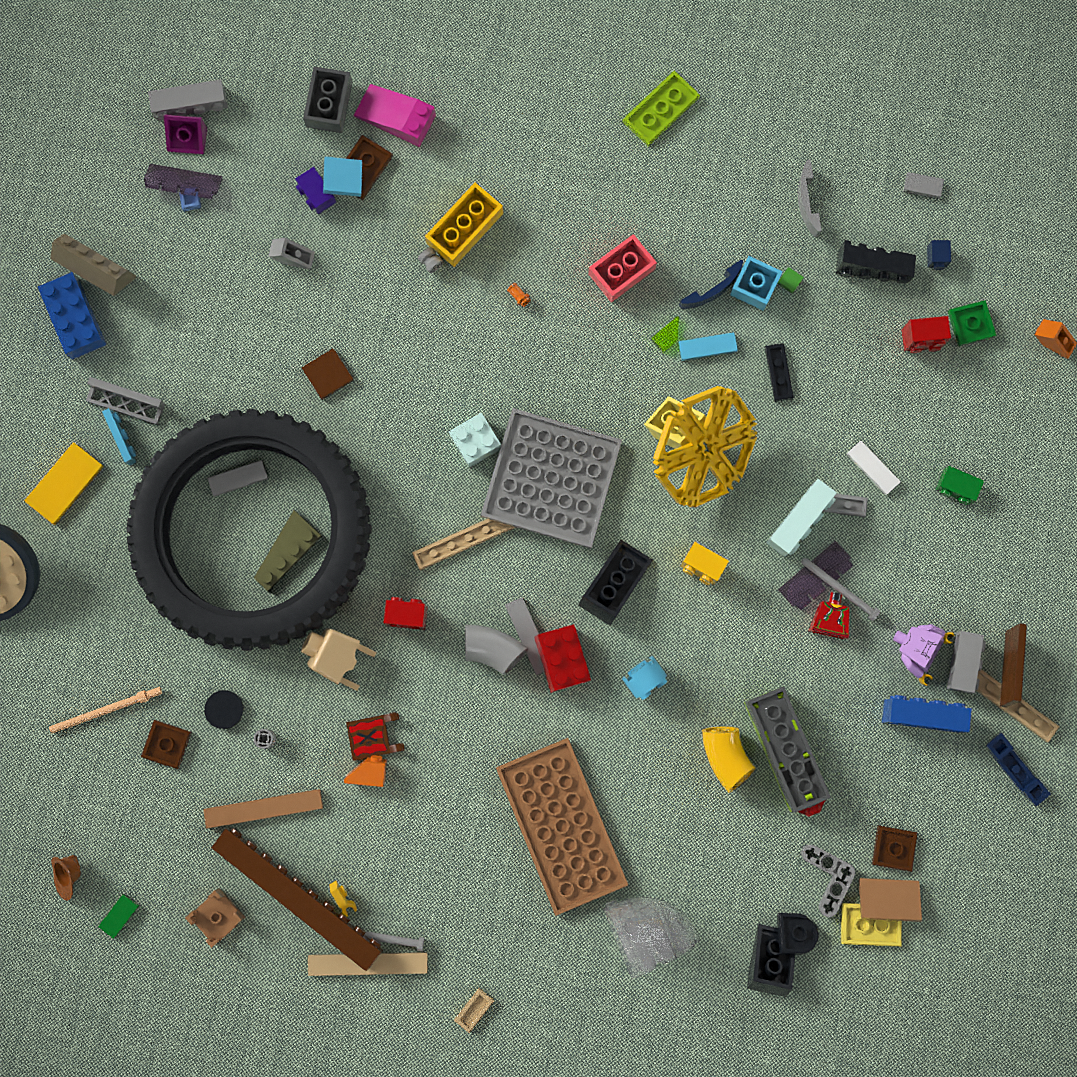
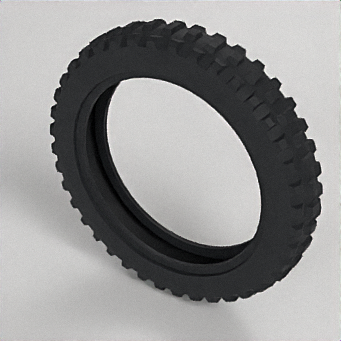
[126,409,372,651]

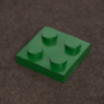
[948,300,996,347]

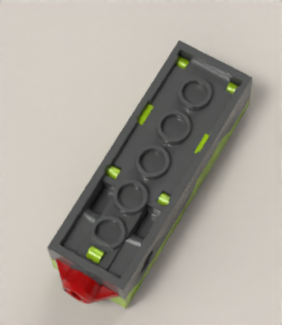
[744,686,831,817]

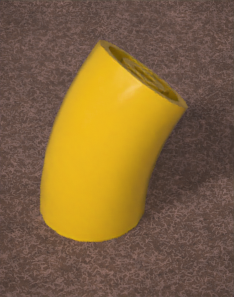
[702,726,756,793]

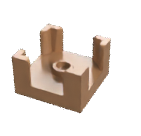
[185,888,246,948]

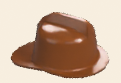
[51,855,81,901]

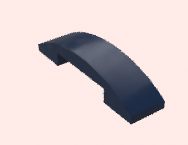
[679,259,744,309]
[986,733,1051,807]

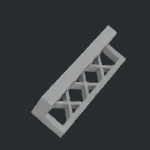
[86,377,166,425]

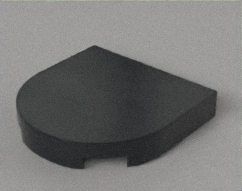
[777,913,819,955]

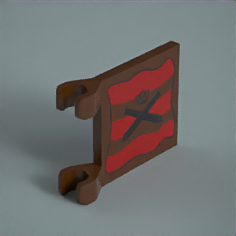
[346,712,405,761]

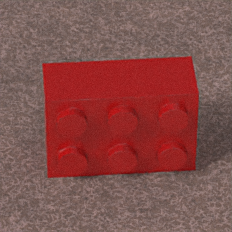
[534,624,591,693]

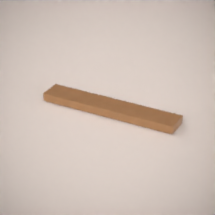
[203,789,323,828]

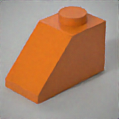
[1035,319,1077,359]
[344,755,387,787]

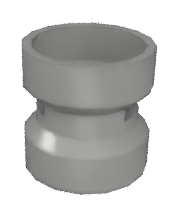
[418,247,444,274]
[254,729,276,749]

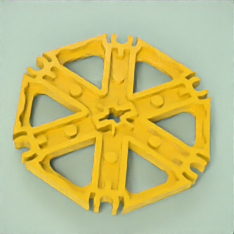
[653,386,757,508]

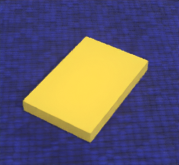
[841,903,902,947]

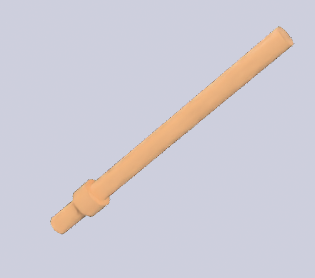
[49,687,163,734]

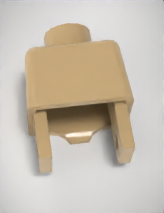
[301,628,377,691]

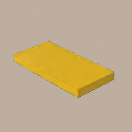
[24,442,104,525]

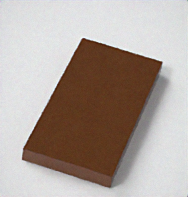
[1000,623,1027,708]

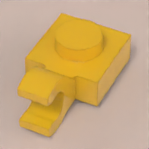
[329,881,357,916]

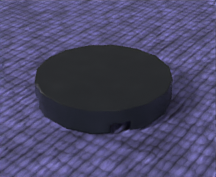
[204,690,244,729]

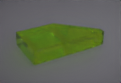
[651,316,679,353]

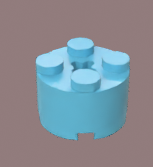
[622,656,667,700]

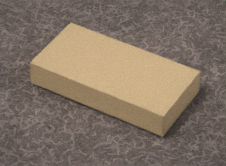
[454,988,494,1033]

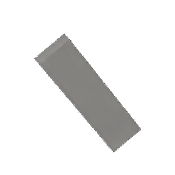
[505,597,544,676]

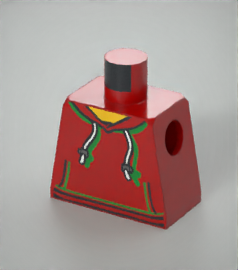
[809,592,849,640]

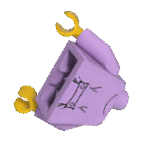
[893,624,955,686]

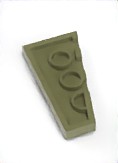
[254,510,322,592]

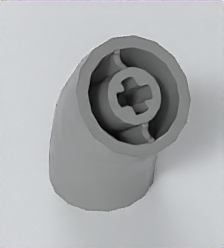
[465,625,528,676]

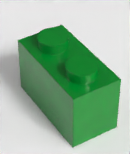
[936,466,984,505]

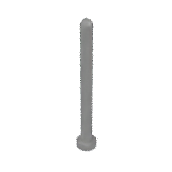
[801,558,880,621]
[364,931,425,952]

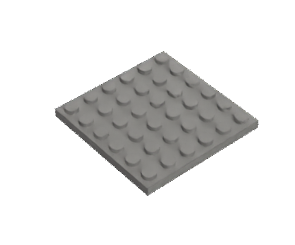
[480,408,622,549]

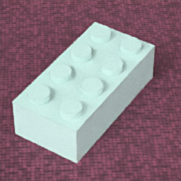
[766,479,837,557]

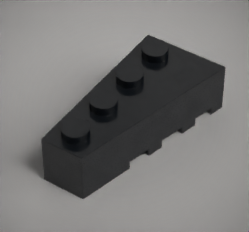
[836,240,916,284]

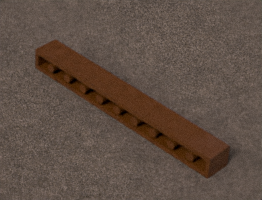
[211,828,383,971]

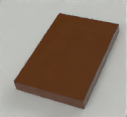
[346,135,393,201]

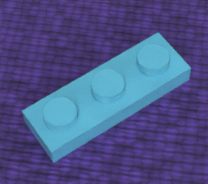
[102,408,136,466]

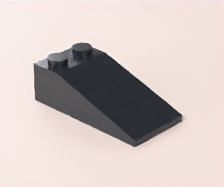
[578,540,653,626]

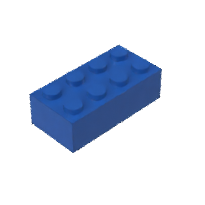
[38,272,107,359]
[882,695,972,733]

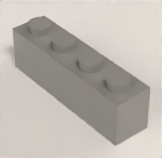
[148,79,228,120]

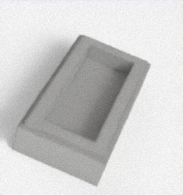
[903,172,944,199]

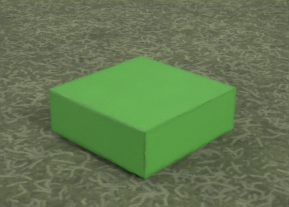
[777,267,804,294]

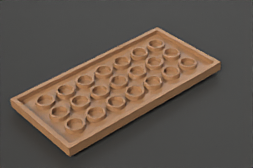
[496,738,628,916]

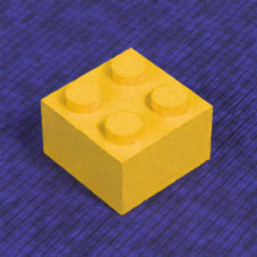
[680,542,729,586]

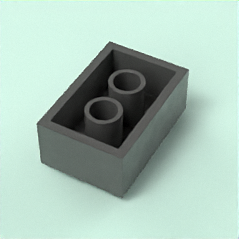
[303,66,353,133]

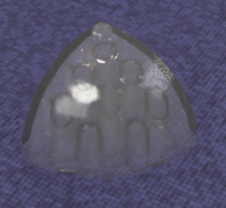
[603,896,700,980]

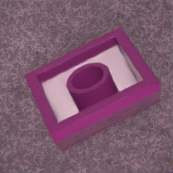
[164,115,207,154]

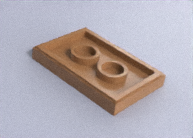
[859,878,922,922]

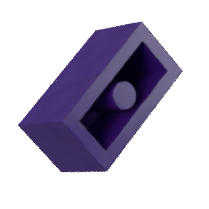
[295,166,336,214]

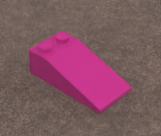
[354,84,436,147]

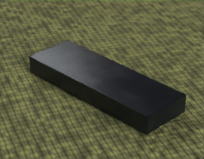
[764,343,794,402]

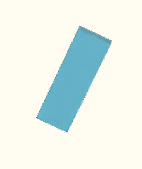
[678,332,738,361]

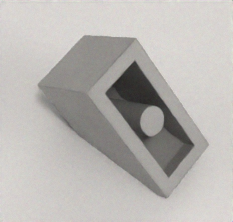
[268,238,315,270]

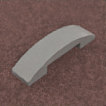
[798,160,822,237]

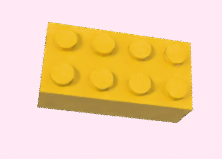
[425,182,504,267]

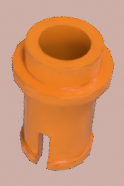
[507,283,531,307]

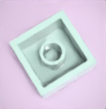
[449,412,501,468]

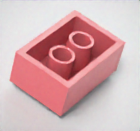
[588,234,657,303]

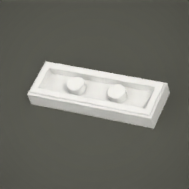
[846,441,901,495]

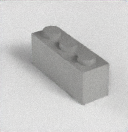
[947,631,986,694]

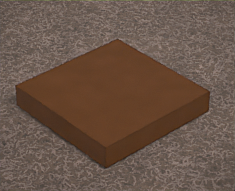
[302,348,354,400]
[141,720,192,769]
[872,825,918,872]

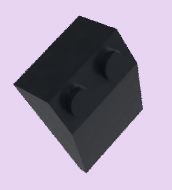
[747,924,795,997]

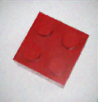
[901,316,951,353]
[383,597,428,630]

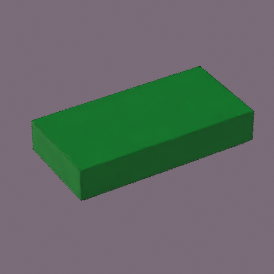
[98,894,139,939]

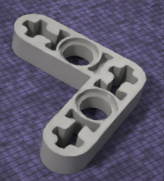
[800,844,855,917]

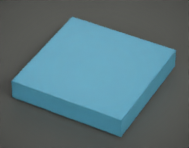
[323,157,362,197]

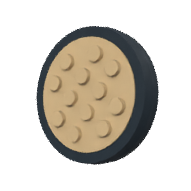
[0,524,40,621]

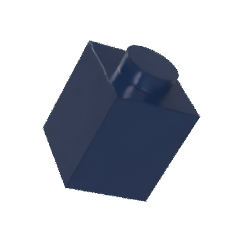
[927,240,951,270]

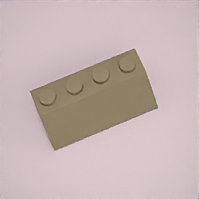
[50,233,136,296]

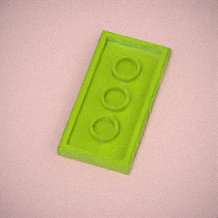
[622,70,700,147]

